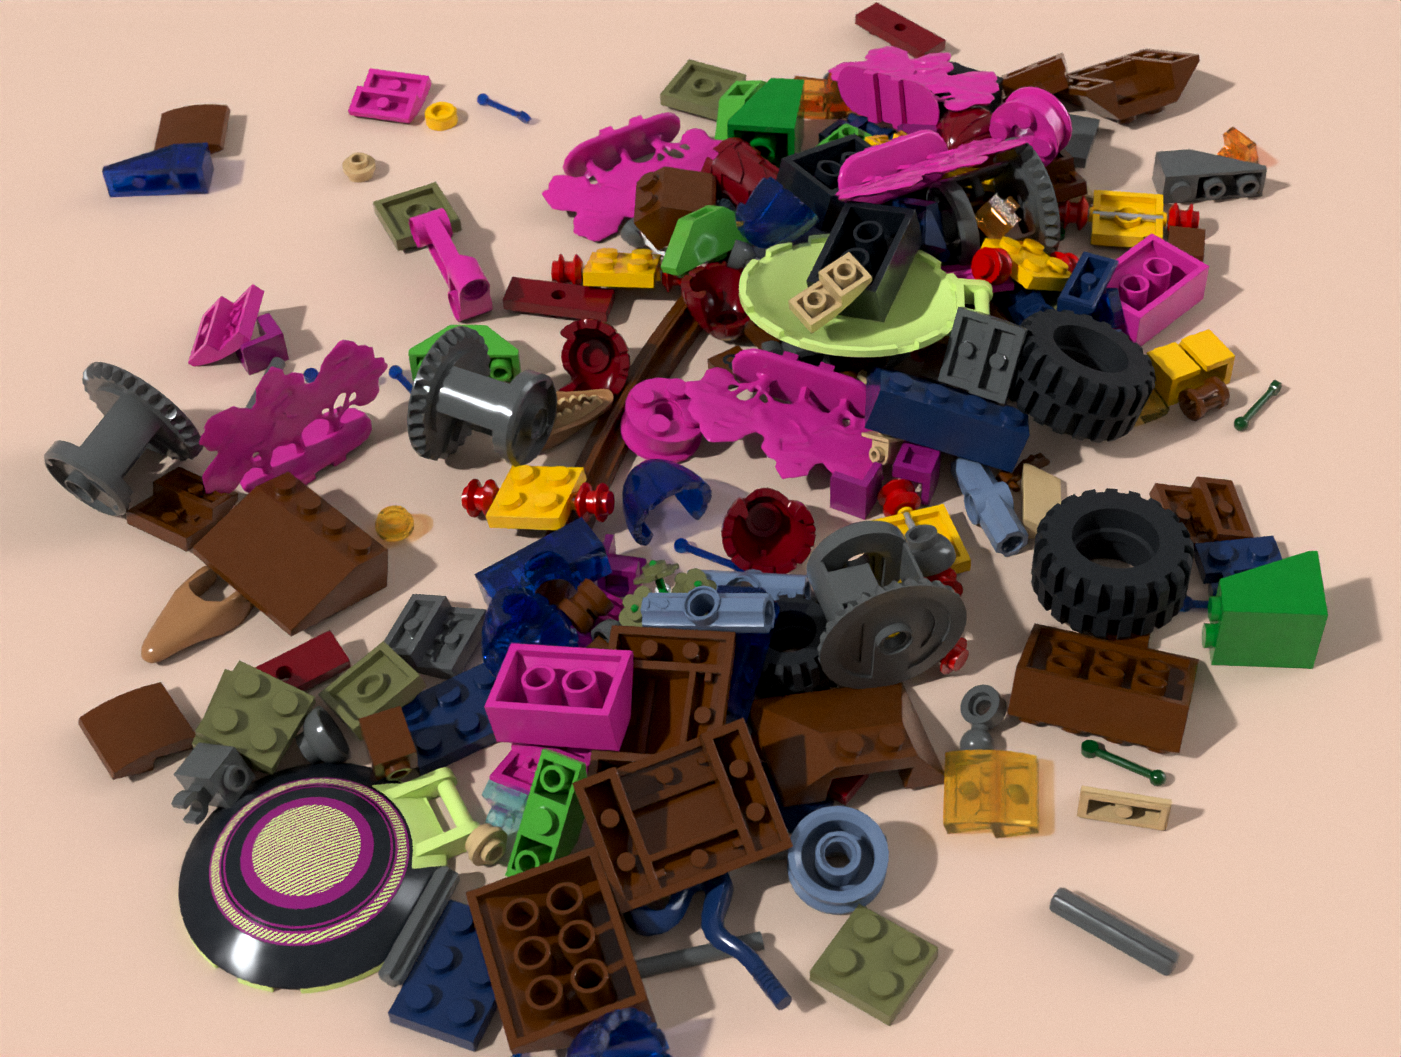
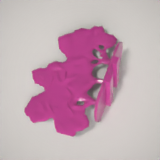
[828,46,1000,129]
[542,112,723,241]
[836,129,1027,205]
[199,339,388,494]
[684,348,884,480]

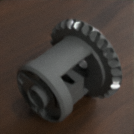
[926,137,1060,265]
[407,326,557,467]
[44,362,203,516]
[807,520,967,689]

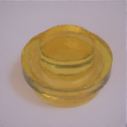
[375,505,414,542]

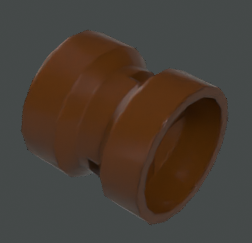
[556,578,615,636]

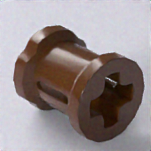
[1178,376,1230,421]

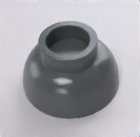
[905,524,956,577]
[295,706,351,765]

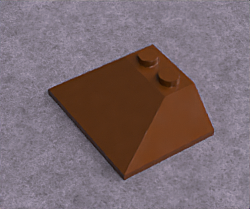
[1052,49,1200,123]
[588,625,737,777]
[743,682,947,807]
[572,718,793,914]

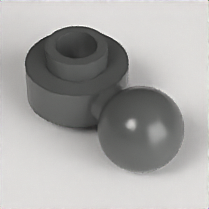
[960,684,1007,762]

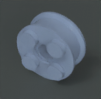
[787,806,889,915]

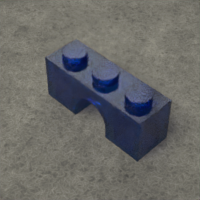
[474,517,612,630]

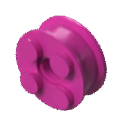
[989,87,1072,167]
[620,378,702,464]

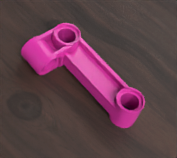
[409,208,493,322]

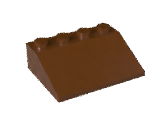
[192,471,388,637]
[1007,623,1199,754]
[465,846,658,1055]

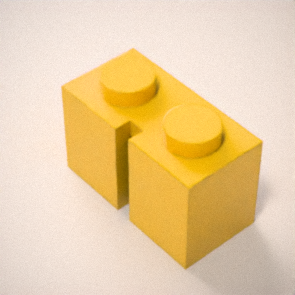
[1147,329,1235,407]

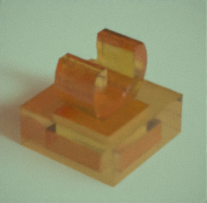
[1217,127,1259,164]
[974,193,1021,239]

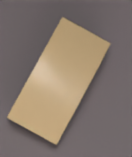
[788,252,872,334]

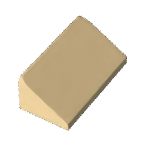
[1021,463,1061,539]
[1077,785,1172,831]

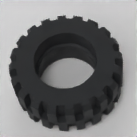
[1009,309,1156,443]
[1031,488,1194,640]

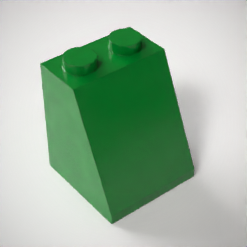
[727,78,804,168]
[1202,551,1328,669]

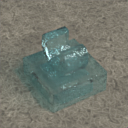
[481,780,528,836]

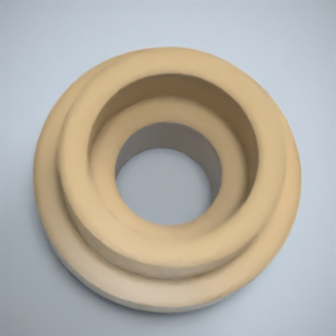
[342,152,376,183]
[465,823,508,866]

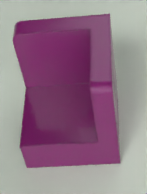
[236,313,289,376]
[892,441,941,506]
[830,462,882,520]
[596,534,647,597]

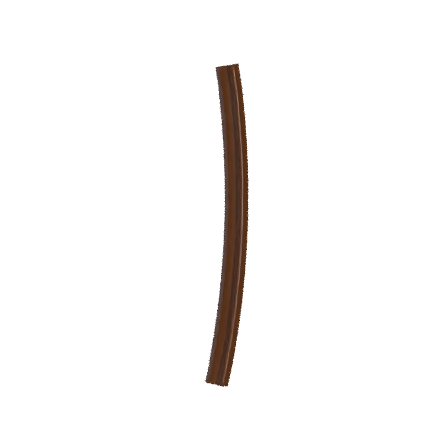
[518,250,732,630]

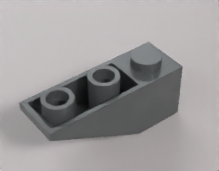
[1152,149,1267,204]

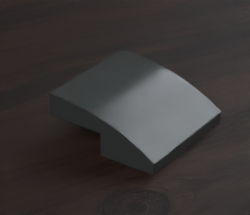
[938,306,1028,404]
[384,594,492,679]

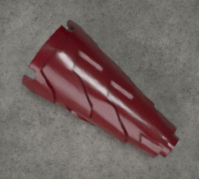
[701,137,812,228]

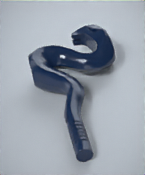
[622,873,792,1010]

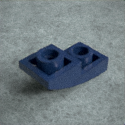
[997,284,1054,326]

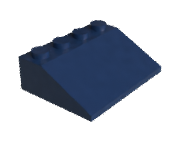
[865,362,1030,473]

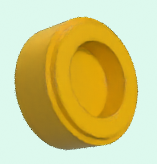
[424,102,458,131]

